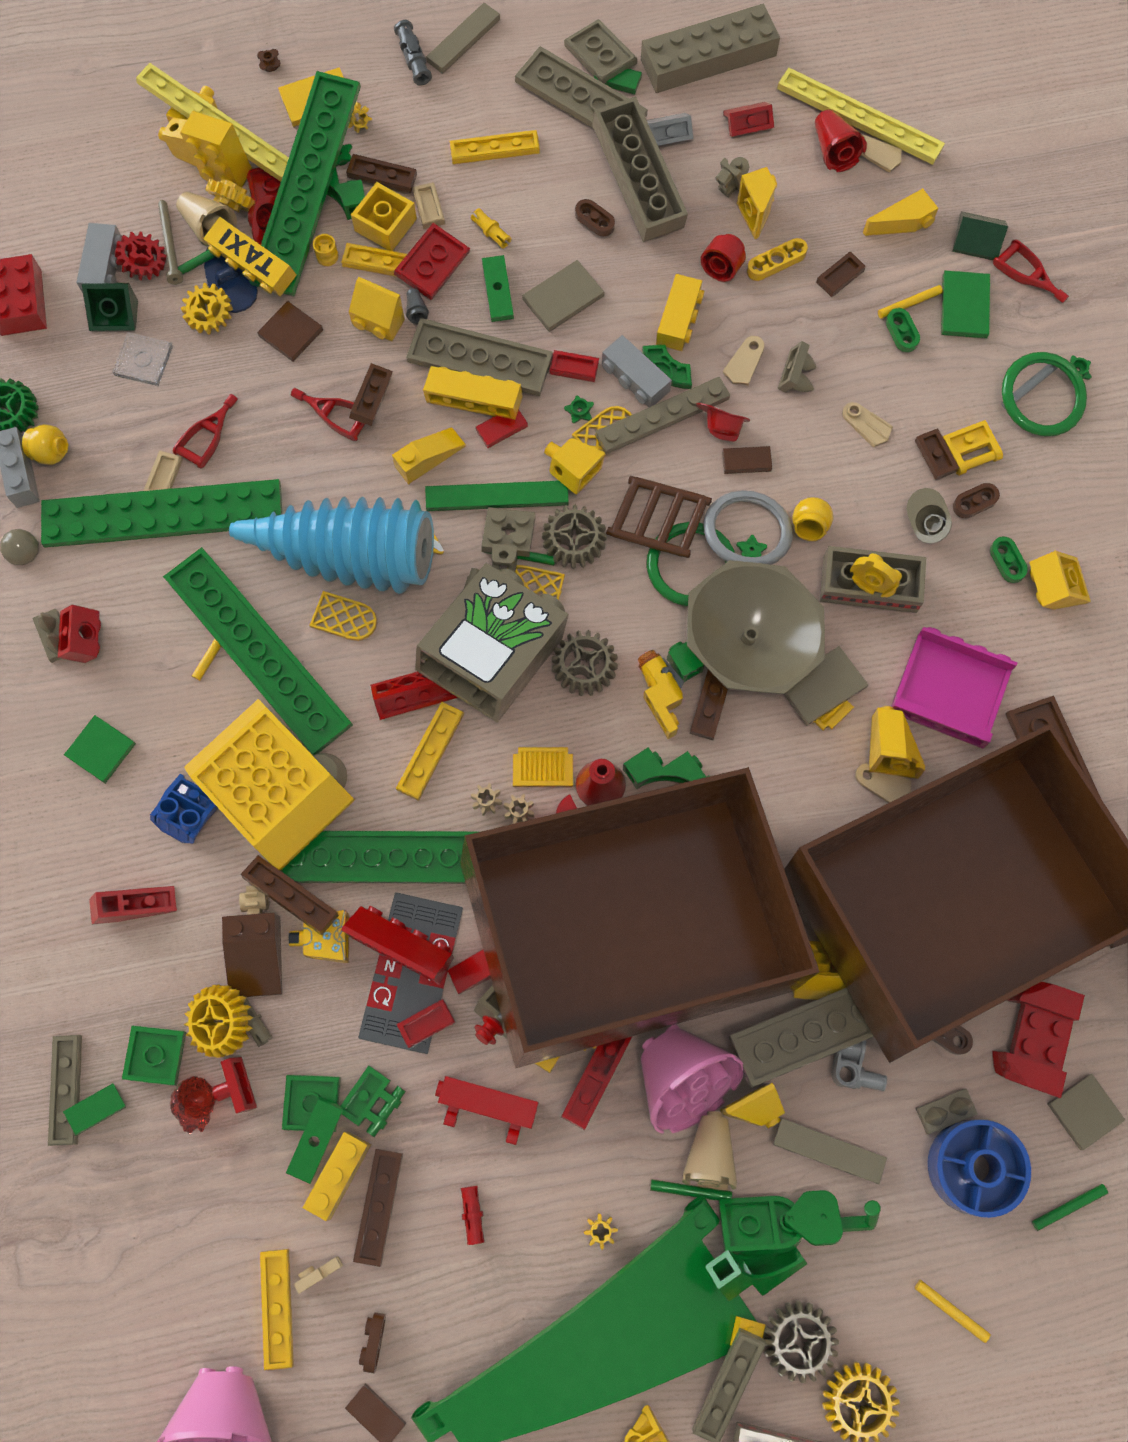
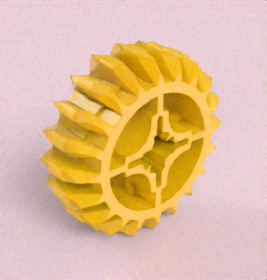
[184,985,253,1058]
[822,1362,900,1442]

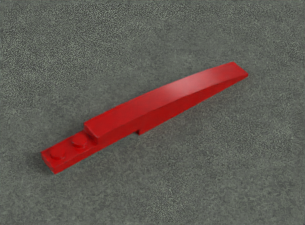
[561,1036,633,1131]

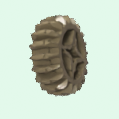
[542,504,607,569]
[552,630,618,696]
[764,1301,839,1383]

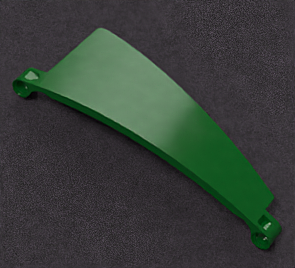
[411,1196,757,1442]

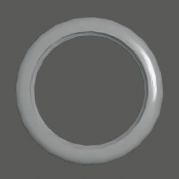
[703,490,793,565]

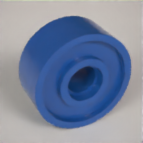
[928,1120,1031,1218]

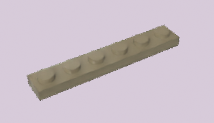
[595,376,730,454]

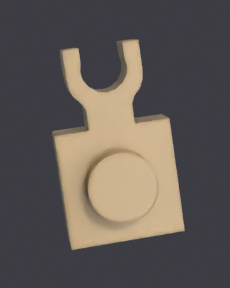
[294,1256,344,1294]

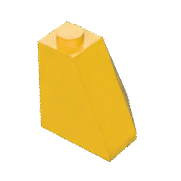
[869,706,925,779]

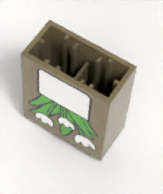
[415,563,569,723]

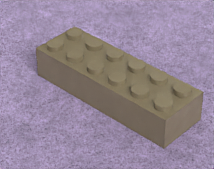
[641,3,780,93]
[592,96,688,242]

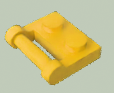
[943,420,1003,476]

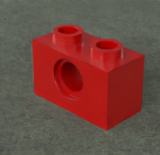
[58,604,101,663]

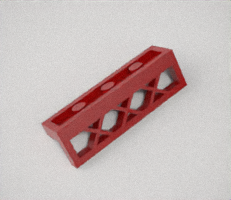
[370,671,458,720]

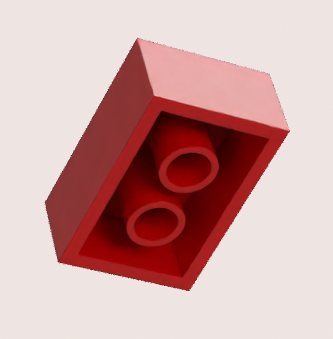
[0,254,47,336]

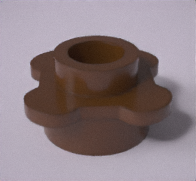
[257,49,281,72]

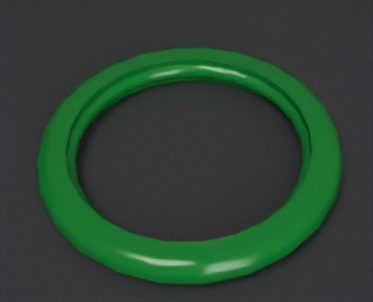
[1002,352,1087,437]
[646,522,735,606]

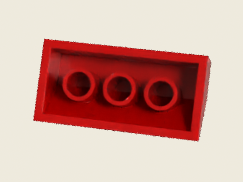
[341,906,454,985]

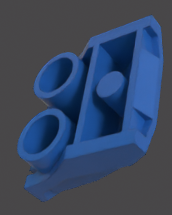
[150,774,218,844]

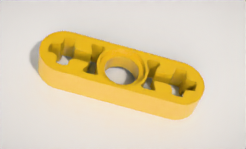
[747,238,808,281]

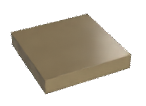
[1047,1074,1125,1150]

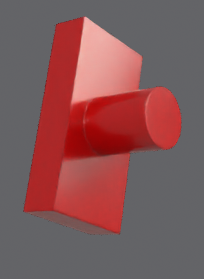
[212,1057,257,1114]

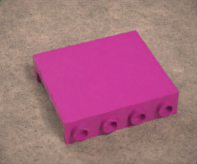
[891,627,1018,749]

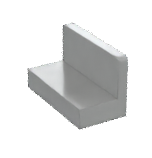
[647,113,693,146]

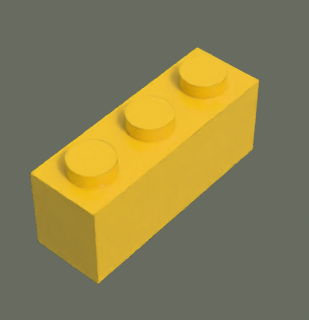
[656,274,705,351]
[302,1132,372,1221]

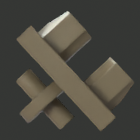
[715,157,750,198]

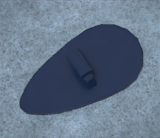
[204,247,258,313]

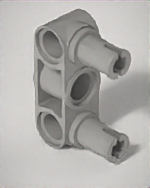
[831,1040,887,1091]

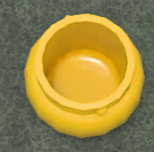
[22,424,68,465]
[792,497,834,541]

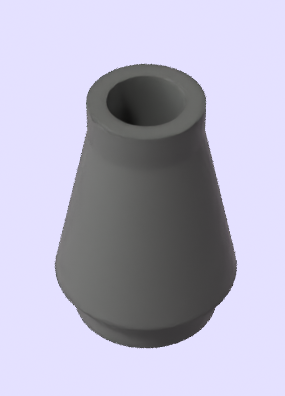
[406,289,429,324]

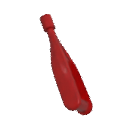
[993,239,1069,303]
[291,388,365,441]
[172,394,238,469]

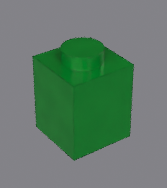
[667,642,705,682]

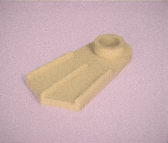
[861,135,902,173]
[723,336,764,385]
[842,402,893,448]
[855,764,912,803]

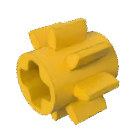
[348,102,372,133]
[584,1213,618,1250]

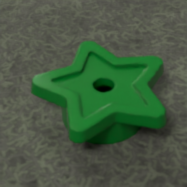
[336,144,352,167]
[1070,355,1092,380]
[564,395,594,423]
[736,535,767,557]

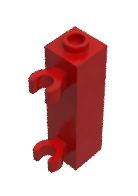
[435,1076,539,1145]

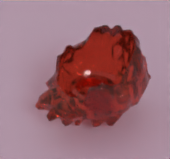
[170,1076,216,1134]

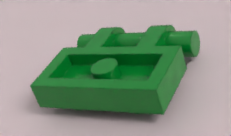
[341,1065,406,1137]

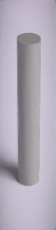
[1001,364,1057,409]

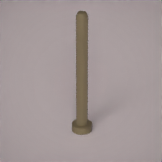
[158,200,183,285]

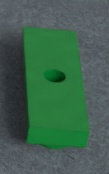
[482,255,514,322]
[286,1097,344,1184]

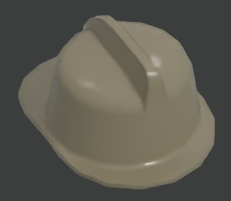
[906,488,952,544]

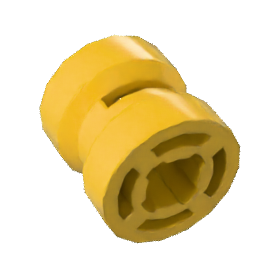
[313,234,339,266]

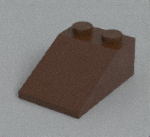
[222,913,282,997]

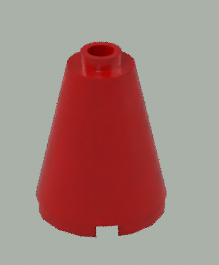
[815,110,867,172]
[576,759,626,806]

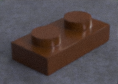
[915,428,959,480]

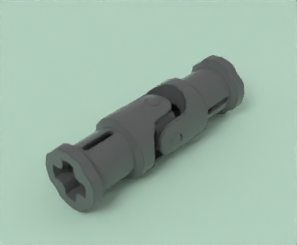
[394,20,432,86]

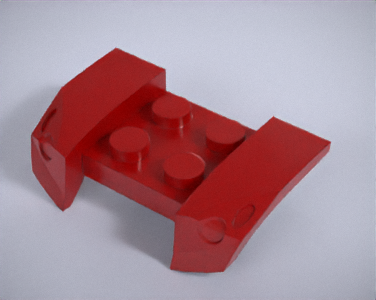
[992,982,1085,1098]

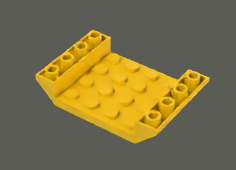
[184,699,355,870]

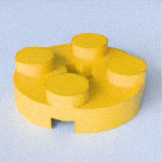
[850,553,902,597]

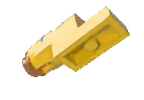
[638,650,684,739]

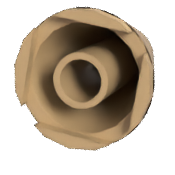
[176,192,237,247]
[682,1111,737,1191]

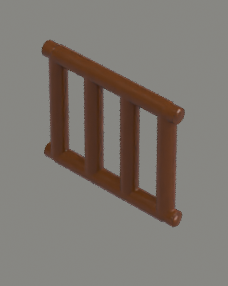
[606,476,712,558]

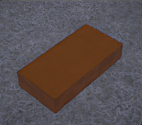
[816,252,866,297]
[722,446,772,474]
[345,1383,406,1442]

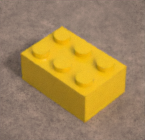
[180,111,252,188]

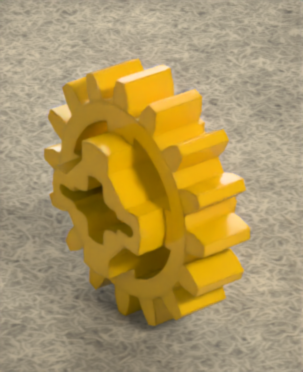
[205,179,255,213]
[181,283,233,335]

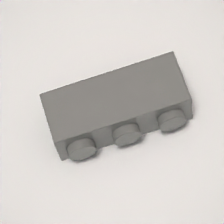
[76,223,122,293]
[602,335,672,407]
[0,427,40,508]

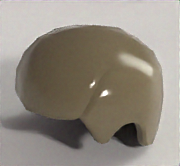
[0,529,38,565]

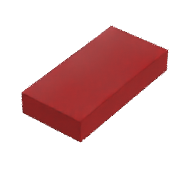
[550,350,599,382]
[476,409,528,448]
[396,999,456,1048]

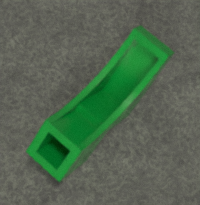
[327,167,365,220]
[623,747,710,789]
[705,1247,807,1301]

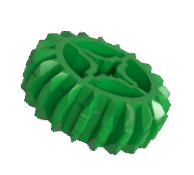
[0,378,39,432]

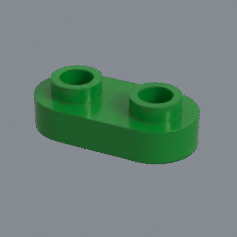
[886,308,920,352]
[990,536,1028,583]

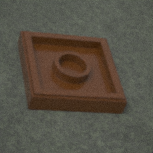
[257,301,323,362]

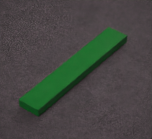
[425,481,569,511]

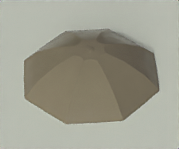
[687,560,825,694]

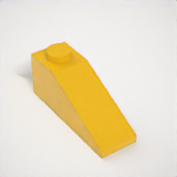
[863,188,939,236]
[392,427,466,485]

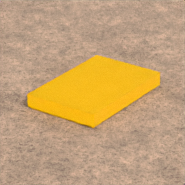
[278,67,344,127]

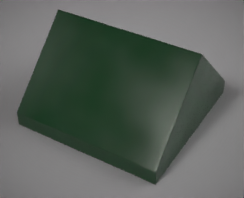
[952,211,1008,260]
[81,283,138,331]

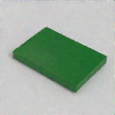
[941,270,990,339]

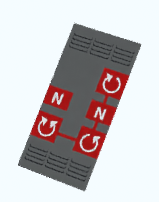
[358,892,463,1054]

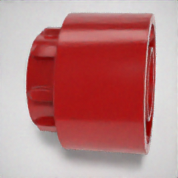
[701,234,746,282]

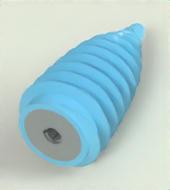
[229,497,434,594]

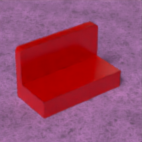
[723,102,774,137]

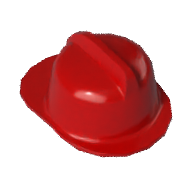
[248,195,276,245]
[696,403,750,442]

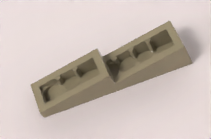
[774,1118,887,1184]

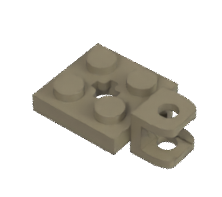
[481,507,535,572]

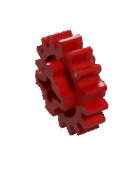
[115,231,167,281]

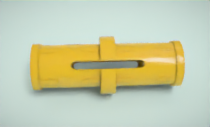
[471,208,512,249]

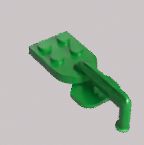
[718,1190,881,1255]

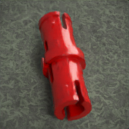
[461,1186,485,1245]

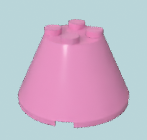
[641,1025,744,1134]
[157,1367,272,1442]

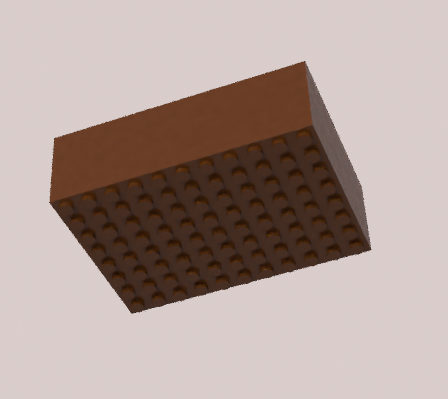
[784,723,1128,1063]
[460,767,820,1069]

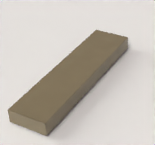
[426,3,500,74]
[48,1035,82,1146]
[692,1328,766,1442]

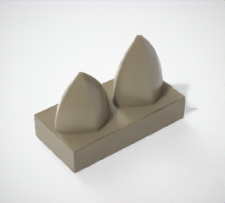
[778,341,816,393]
[32,609,62,663]
[916,1089,978,1134]

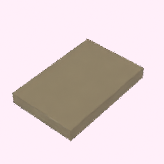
[564,19,637,84]
[522,260,604,332]
[784,646,868,726]

